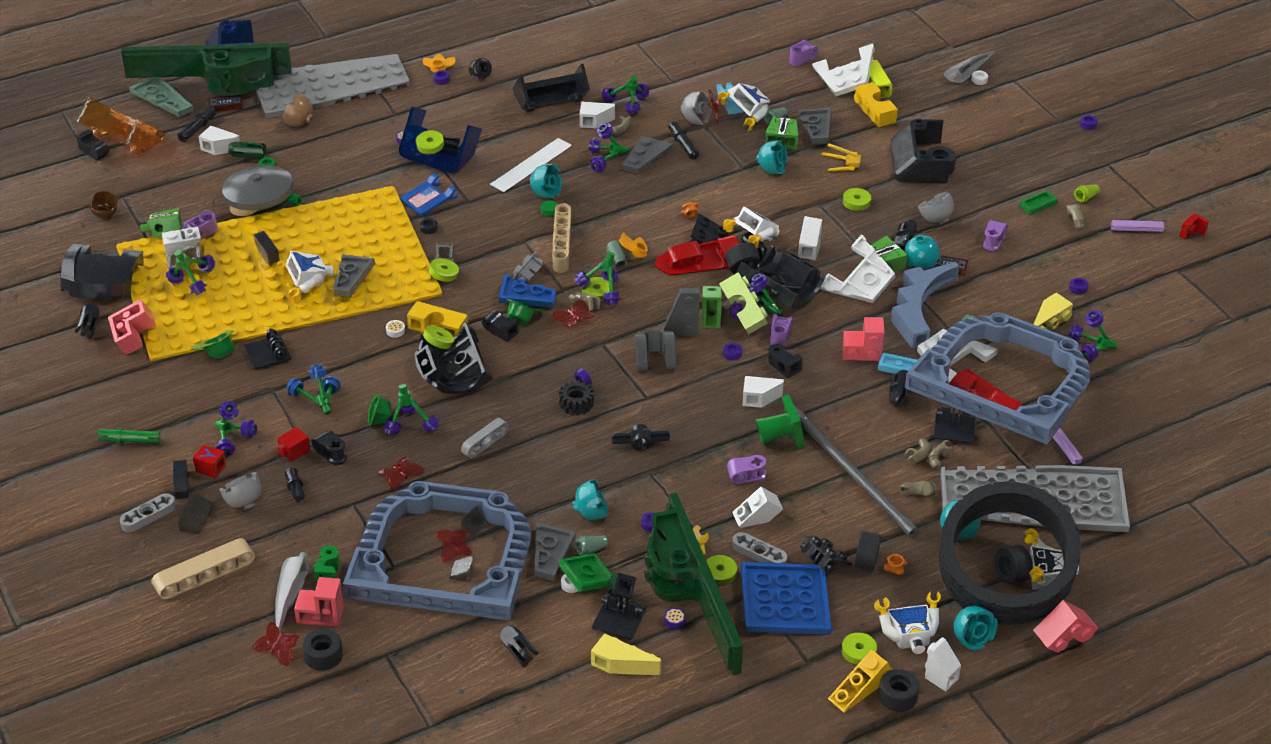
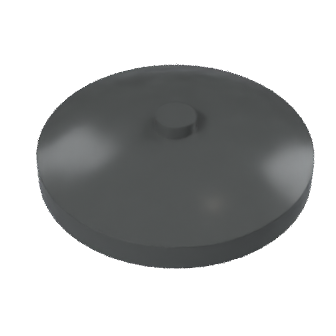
[222,165,293,210]

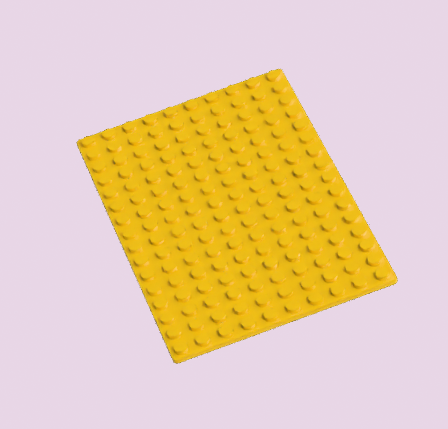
[116,186,442,361]

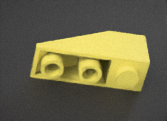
[1033,293,1073,331]
[591,633,661,675]

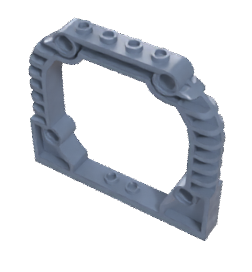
[905,313,1091,444]
[343,481,531,621]

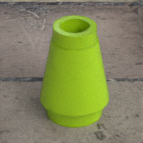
[1074,184,1100,203]

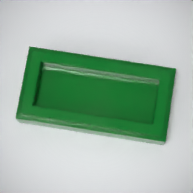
[1019,190,1058,215]

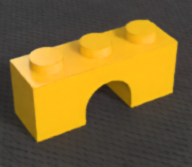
[854,82,898,127]
[407,301,468,337]

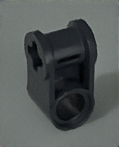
[312,430,347,465]

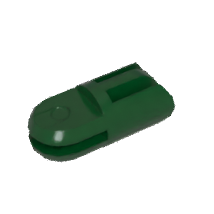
[228,141,267,160]

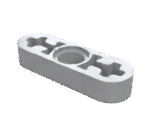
[461,418,509,458]
[120,494,176,533]
[732,532,787,564]

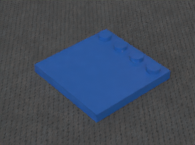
[740,562,831,634]

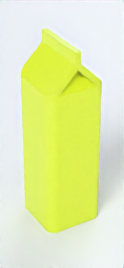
[868,60,893,98]

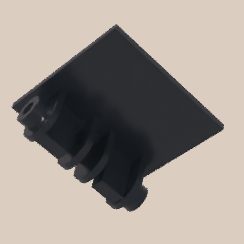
[690,214,729,244]
[244,328,292,369]
[934,406,976,444]
[800,535,852,572]
[592,593,647,640]

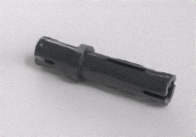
[177,106,216,142]
[668,122,699,160]

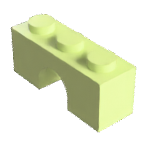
[719,272,768,335]

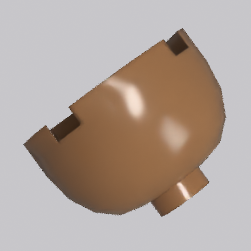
[282,93,314,128]

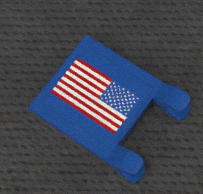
[400,173,458,217]

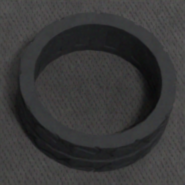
[939,481,1081,625]

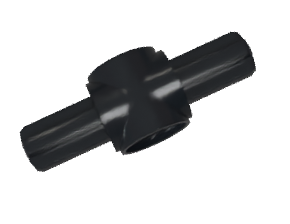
[611,424,670,451]

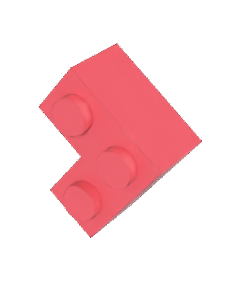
[108,299,156,355]
[842,317,884,361]
[294,577,344,627]
[1033,600,1098,653]

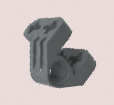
[635,331,676,372]

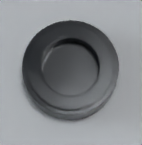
[420,218,438,234]

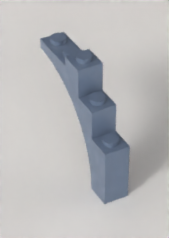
[891,262,959,348]

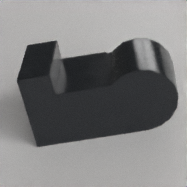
[76,129,109,160]
[482,310,519,342]
[768,344,803,378]
[606,572,636,599]

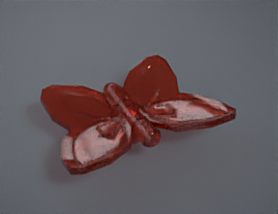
[708,89,721,125]
[552,300,594,327]
[379,457,424,490]
[436,529,472,562]
[252,622,299,666]

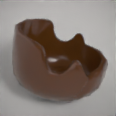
[90,191,118,218]

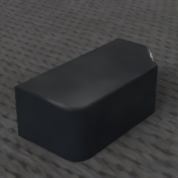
[253,231,280,265]
[173,459,189,499]

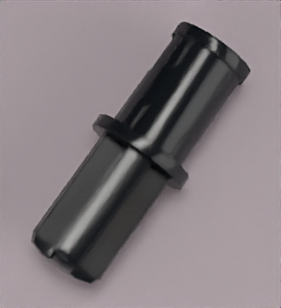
[285,468,305,502]

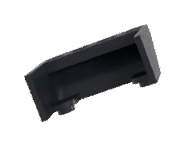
[512,64,590,112]
[891,118,950,183]

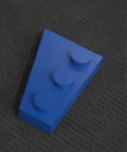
[499,274,556,308]

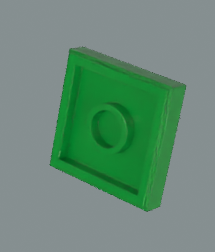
[559,553,612,592]

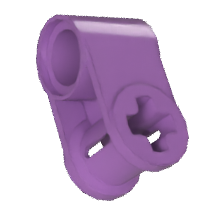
[789,40,819,66]
[181,211,218,240]
[983,220,1008,251]
[770,314,793,347]
[727,455,766,485]

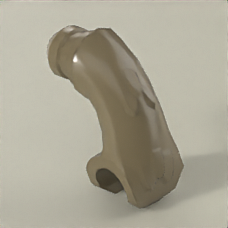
[612,116,632,136]
[1067,204,1085,229]
[568,292,601,311]
[904,438,932,466]
[927,440,954,469]
[899,481,936,496]

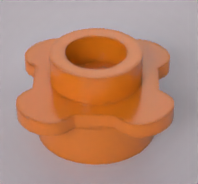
[681,202,699,218]
[884,554,907,575]

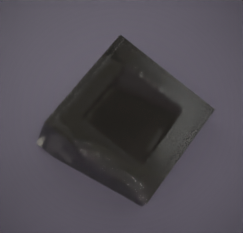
[449,556,475,581]

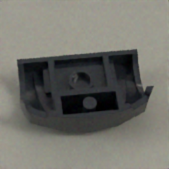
[60,244,144,301]
[736,245,826,308]
[415,322,494,394]

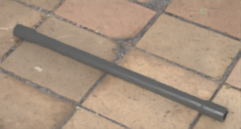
[795,407,918,537]

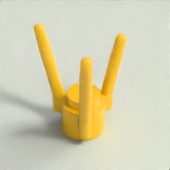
[822,144,861,172]

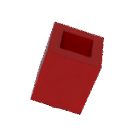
[277,427,310,462]
[193,445,226,478]

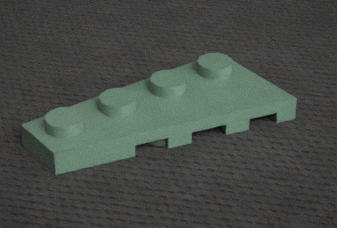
[129,77,193,117]

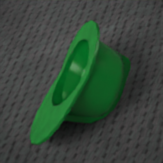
[506,299,547,325]
[191,330,235,359]
[367,394,393,426]

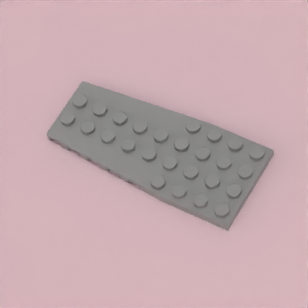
[255,54,410,119]
[940,465,1130,532]

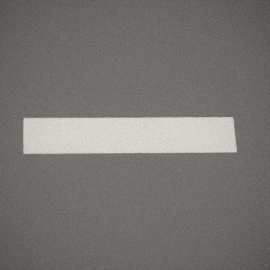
[490,138,572,192]

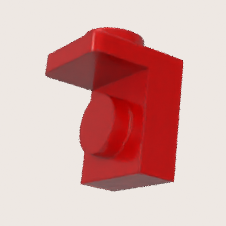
[1179,213,1209,239]

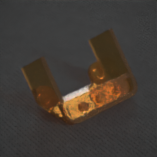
[77,97,165,155]

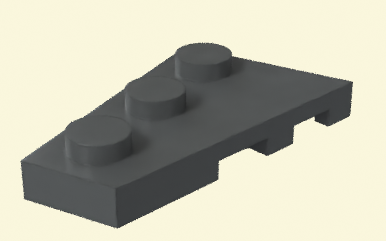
[798,108,832,144]
[622,136,673,174]
[333,254,375,297]
[661,288,700,336]
[535,522,576,581]

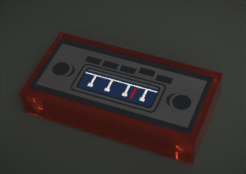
[208,95,243,112]
[930,255,969,276]

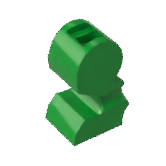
[313,545,340,585]

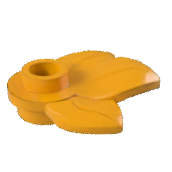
[423,53,456,73]
[619,232,648,258]

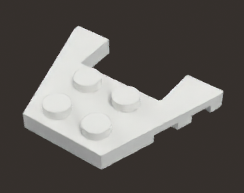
[812,44,875,96]
[820,235,895,303]
[917,329,998,384]

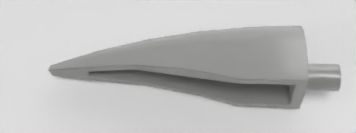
[944,50,994,83]
[275,552,310,630]

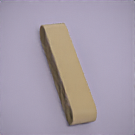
[552,203,571,273]
[151,538,255,599]

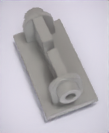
[513,251,543,283]

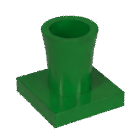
[755,394,805,450]

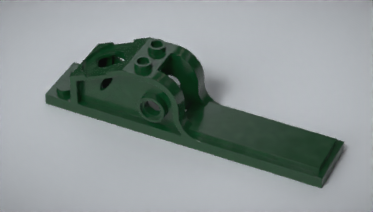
[121,43,292,95]
[644,493,743,676]

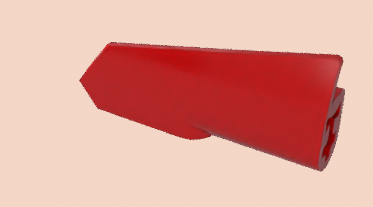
[654,235,739,276]
[949,368,1023,411]

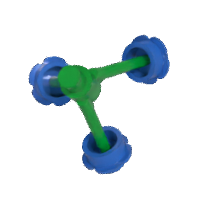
[286,364,341,414]

